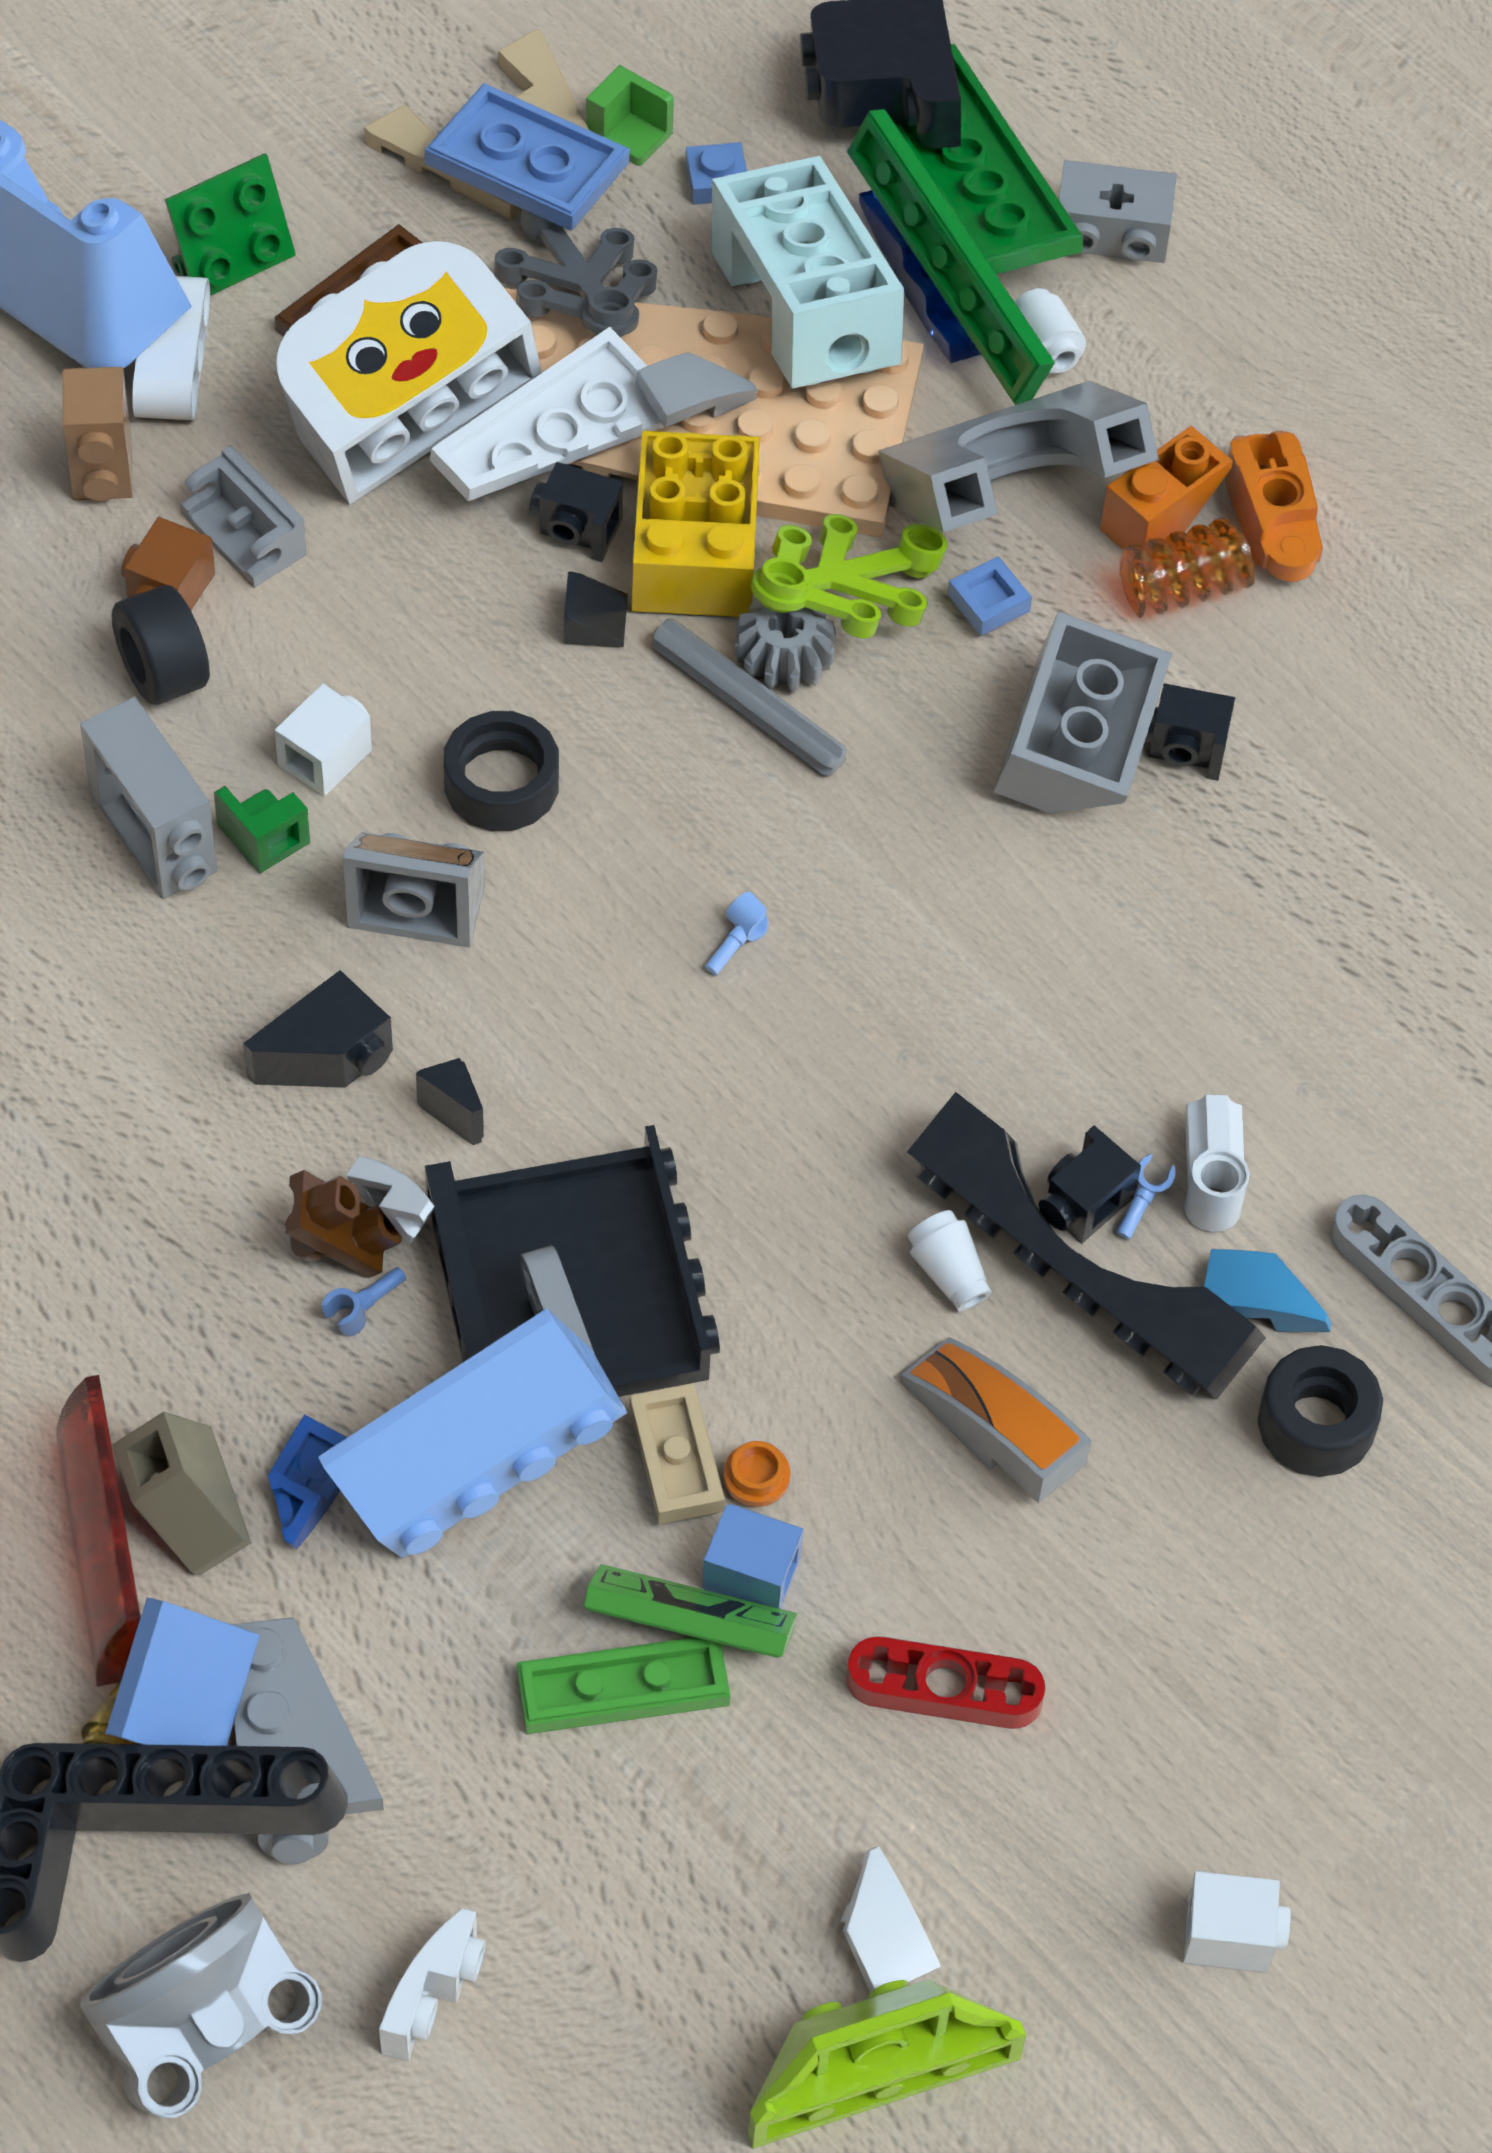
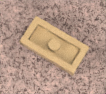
[629,1383,725,1525]

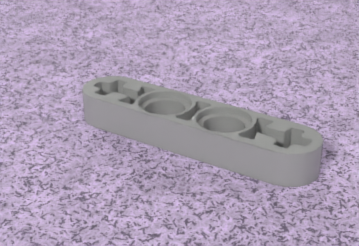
[1331,1194,1492,1387]

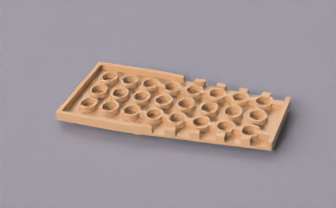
[504,288,924,538]

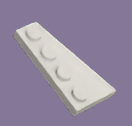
[430,327,664,501]

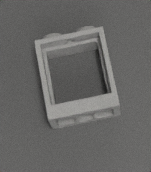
[80,696,217,899]

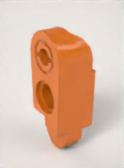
[1225,430,1323,582]

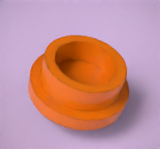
[723,1441,791,1507]

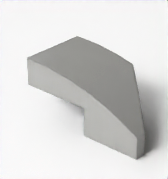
[636,352,758,428]

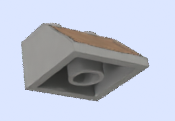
[343,832,485,948]

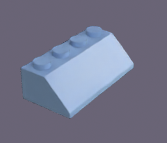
[318,1308,627,1558]

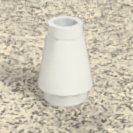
[907,1210,992,1312]

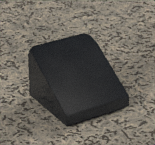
[564,571,628,647]
[416,1058,484,1145]

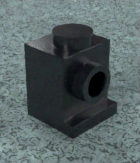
[529,462,623,562]
[1145,683,1235,781]
[1038,1125,1141,1244]

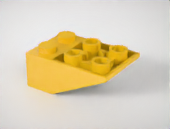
[632,431,760,617]

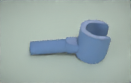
[322,1267,406,1336]

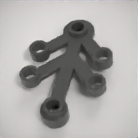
[494,208,658,337]

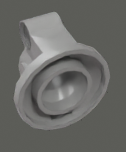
[80,1893,322,2118]

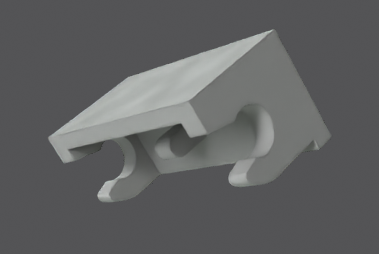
[181,445,306,588]

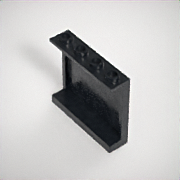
[425,1125,720,1397]

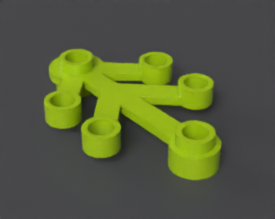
[751,514,948,639]

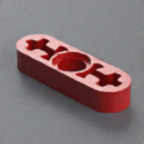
[846,1636,1046,1729]

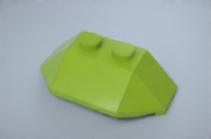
[748,1979,1026,2149]

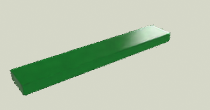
[847,109,1055,405]

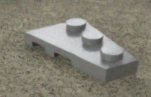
[231,1617,384,1814]

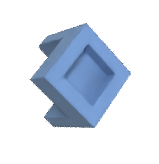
[702,1504,804,1609]

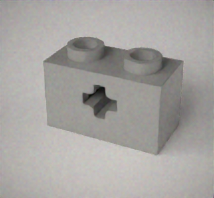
[1059,160,1177,263]

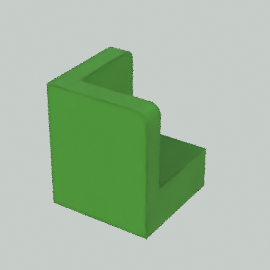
[586,65,674,166]

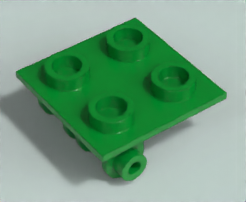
[164,153,296,296]

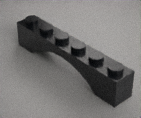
[907,1092,1266,1399]

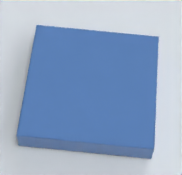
[105,1597,260,1746]

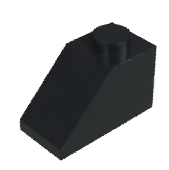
[243,970,393,1088]

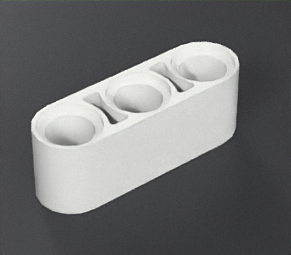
[133,276,210,421]

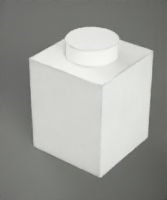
[275,683,372,797]
[1183,1871,1291,1973]

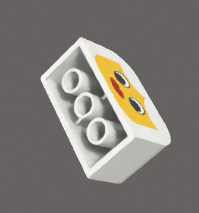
[277,241,542,505]

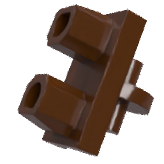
[285,1170,402,1278]

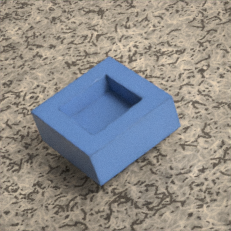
[685,142,747,205]
[948,556,1032,636]

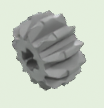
[734,597,836,695]

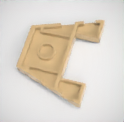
[364,28,589,219]

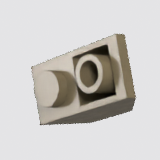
[112,1411,252,1575]

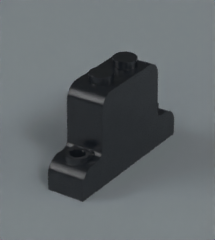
[800,0,961,148]

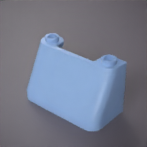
[0,120,192,369]

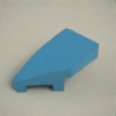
[1204,1249,1332,1332]

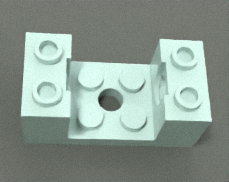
[712,156,904,389]

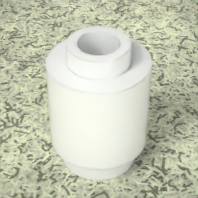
[1015,288,1086,374]

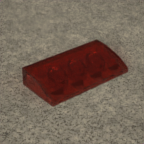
[56,1375,141,1687]

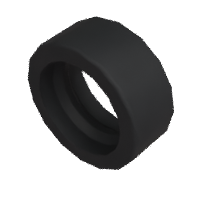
[443,711,559,831]

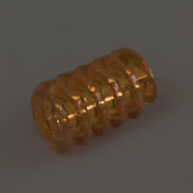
[1120,518,1255,618]

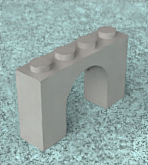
[878,381,1159,533]

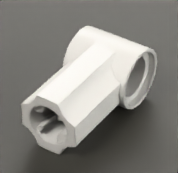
[1184,1095,1250,1232]

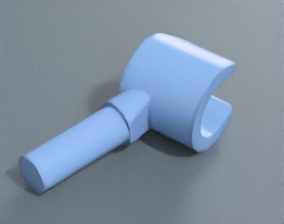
[704,892,769,976]
[1116,1154,1175,1240]

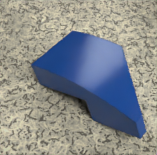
[268,1414,348,1550]

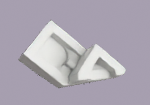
[346,1156,434,1243]
[840,1847,940,1992]

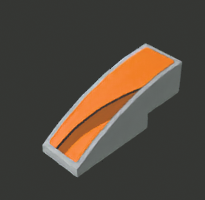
[900,1337,1091,1503]

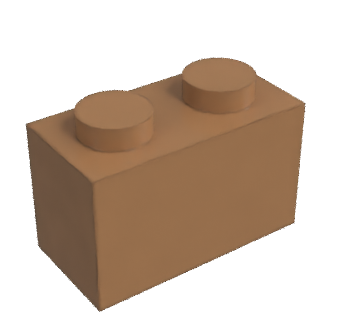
[63,367,133,501]

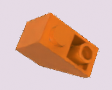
[1100,425,1233,565]

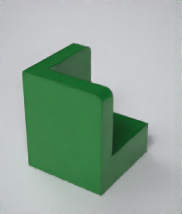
[214,786,310,874]

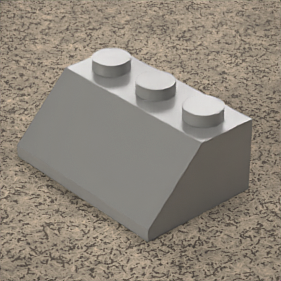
[994,611,1172,813]

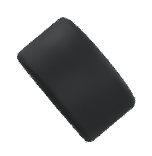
[111,585,210,705]
[1257,1345,1383,1477]

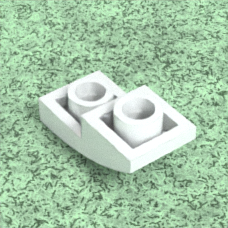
[379,1908,486,2061]

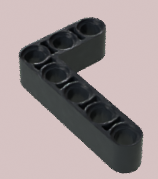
[0,1743,348,1962]

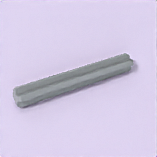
[652,618,847,776]

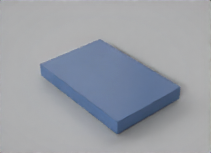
[425,83,630,231]

